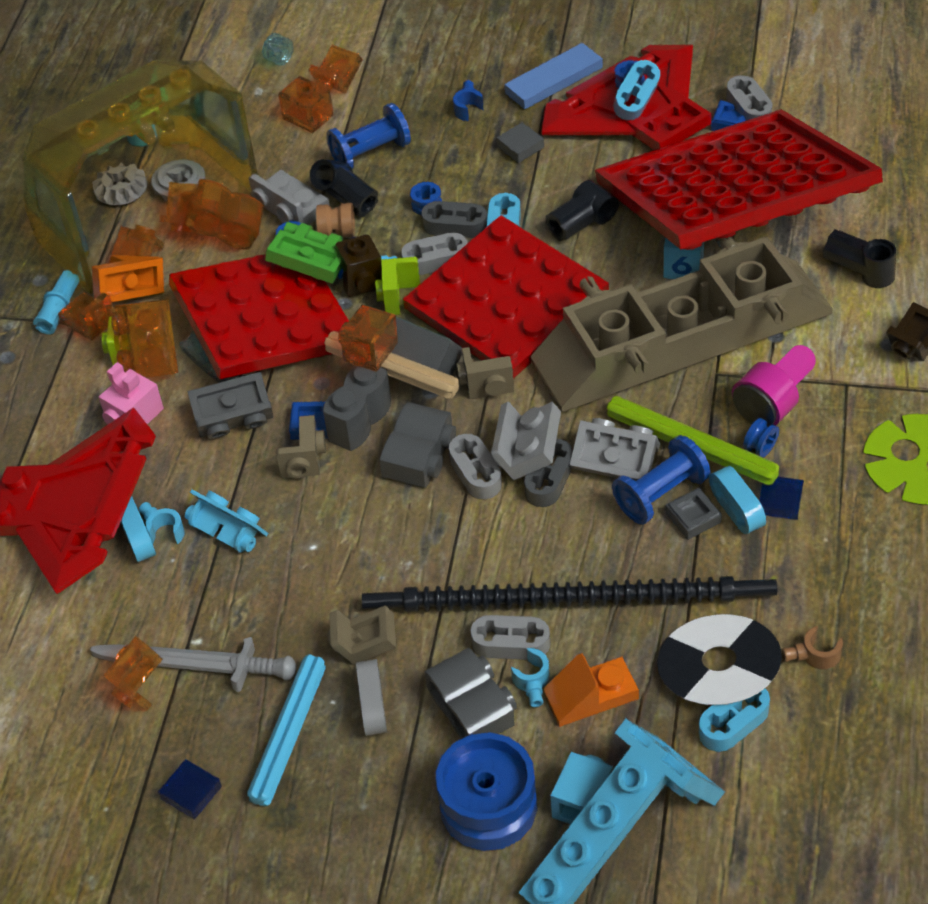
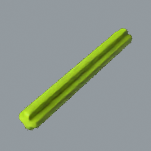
[607,396,779,485]

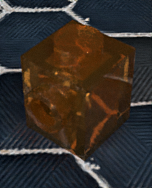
[278,76,334,133]
[338,305,398,372]

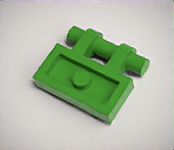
[265,222,343,283]

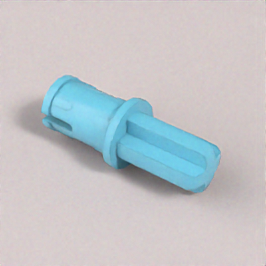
[33,270,80,335]

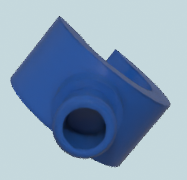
[453,80,484,121]

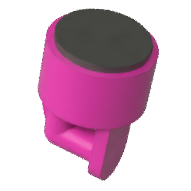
[732,345,816,427]

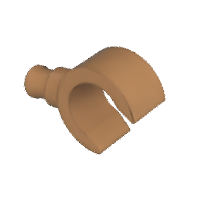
[782,626,843,669]

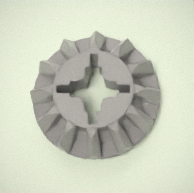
[151,159,207,203]
[92,162,147,205]

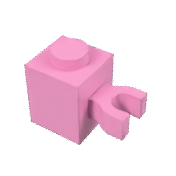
[99,362,164,425]

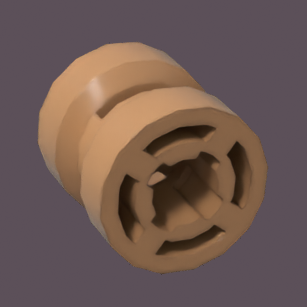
[316,203,355,238]

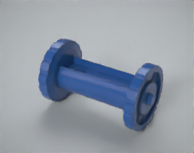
[326,103,411,169]
[612,435,711,525]

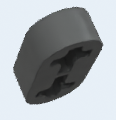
[422,201,487,238]
[524,439,573,507]

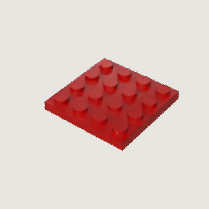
[403,215,609,379]
[169,254,359,380]

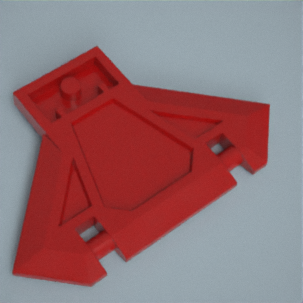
[541,44,712,150]
[0,407,156,594]

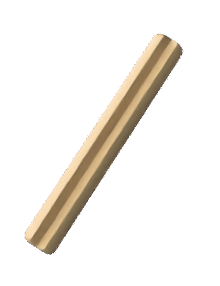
[324,331,459,399]

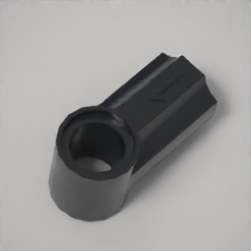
[310,159,378,217]
[546,180,619,242]
[823,229,896,288]

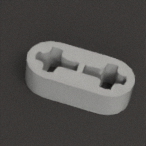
[726,75,773,121]
[401,233,467,275]
[449,434,502,500]
[470,615,551,660]
[356,659,387,736]

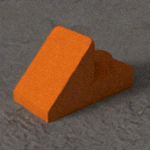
[92,255,164,304]
[543,653,639,727]

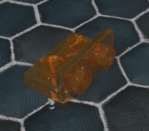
[111,299,178,378]

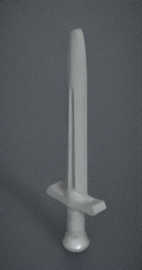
[90,637,296,692]

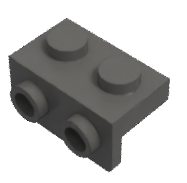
[187,372,273,439]

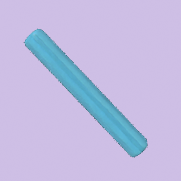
[247,654,326,807]

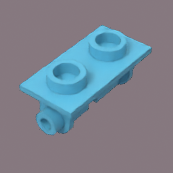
[185,490,269,552]

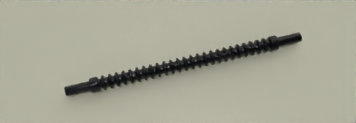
[362,576,777,613]

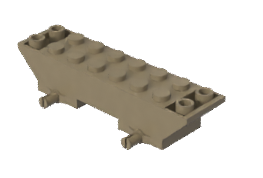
[530,236,833,412]

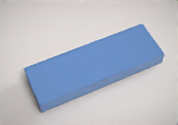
[504,43,603,109]

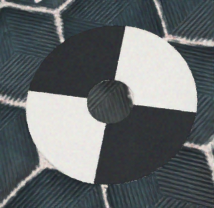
[657,614,782,705]

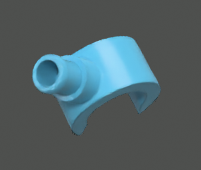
[139,502,185,544]
[511,648,550,707]

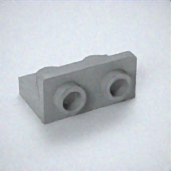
[249,170,329,225]
[491,401,561,480]
[569,418,660,481]

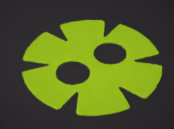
[863,414,928,505]

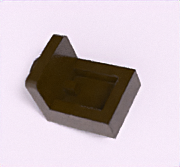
[336,235,382,297]
[886,302,928,361]

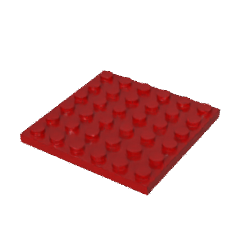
[595,109,883,250]

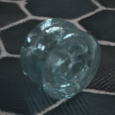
[262,33,294,66]

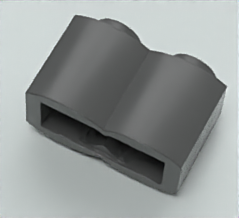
[323,360,391,451]
[379,402,456,488]
[425,648,517,739]

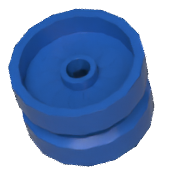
[436,732,537,851]

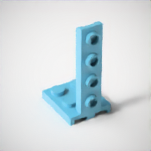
[519,719,725,904]

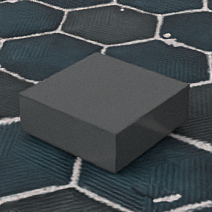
[496,122,544,163]
[666,488,722,540]

